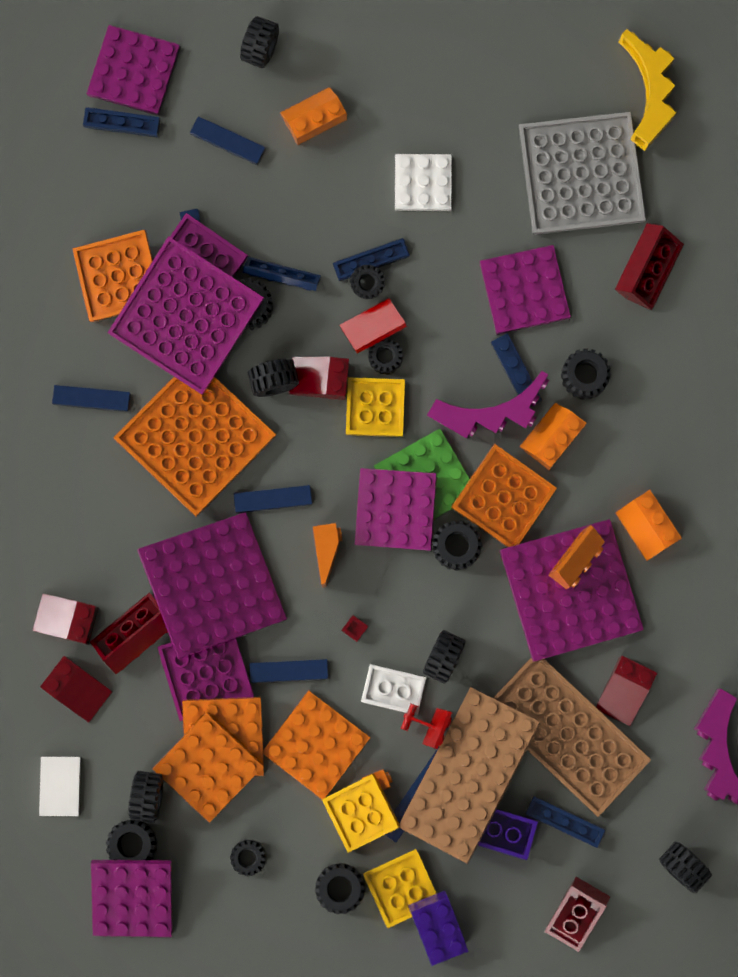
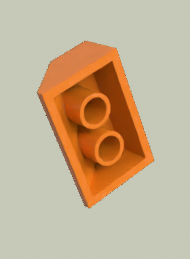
[280,87,347,145]
[519,403,587,470]
[615,490,682,561]
[548,525,605,589]

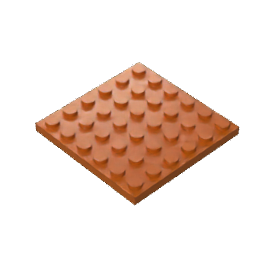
[113,377,276,517]

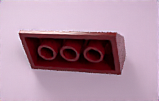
[615,223,684,310]
[90,592,168,674]

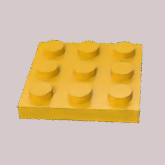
[346,378,405,437]
[322,773,400,853]
[363,849,437,929]

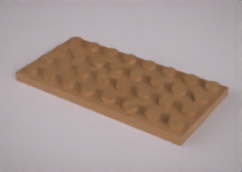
[493,658,651,817]
[399,687,540,864]

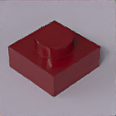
[341,615,368,642]

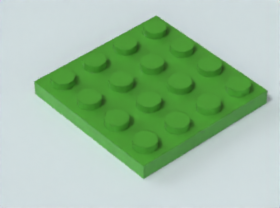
[374,429,470,520]

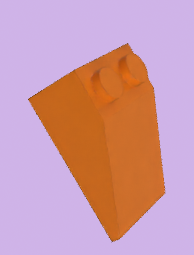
[313,523,342,588]

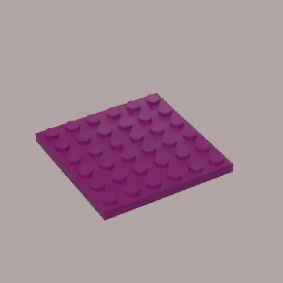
[107,236,265,395]
[137,512,287,659]
[500,519,644,662]

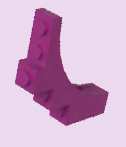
[427,371,549,438]
[694,688,738,805]

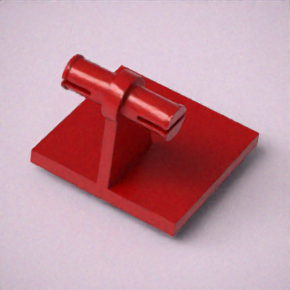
[400,703,452,749]

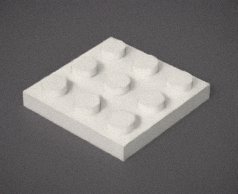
[395,154,451,211]

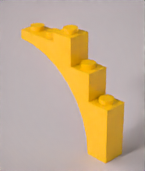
[619,29,676,151]

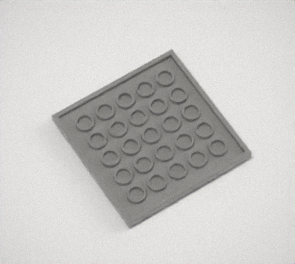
[519,112,645,235]

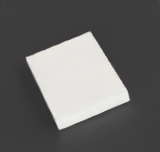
[361,664,427,716]
[39,757,81,816]

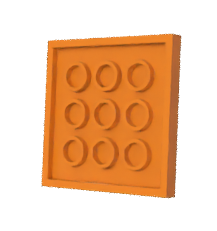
[72,230,153,322]
[451,444,557,547]
[263,690,371,799]
[182,697,264,776]
[153,712,264,823]

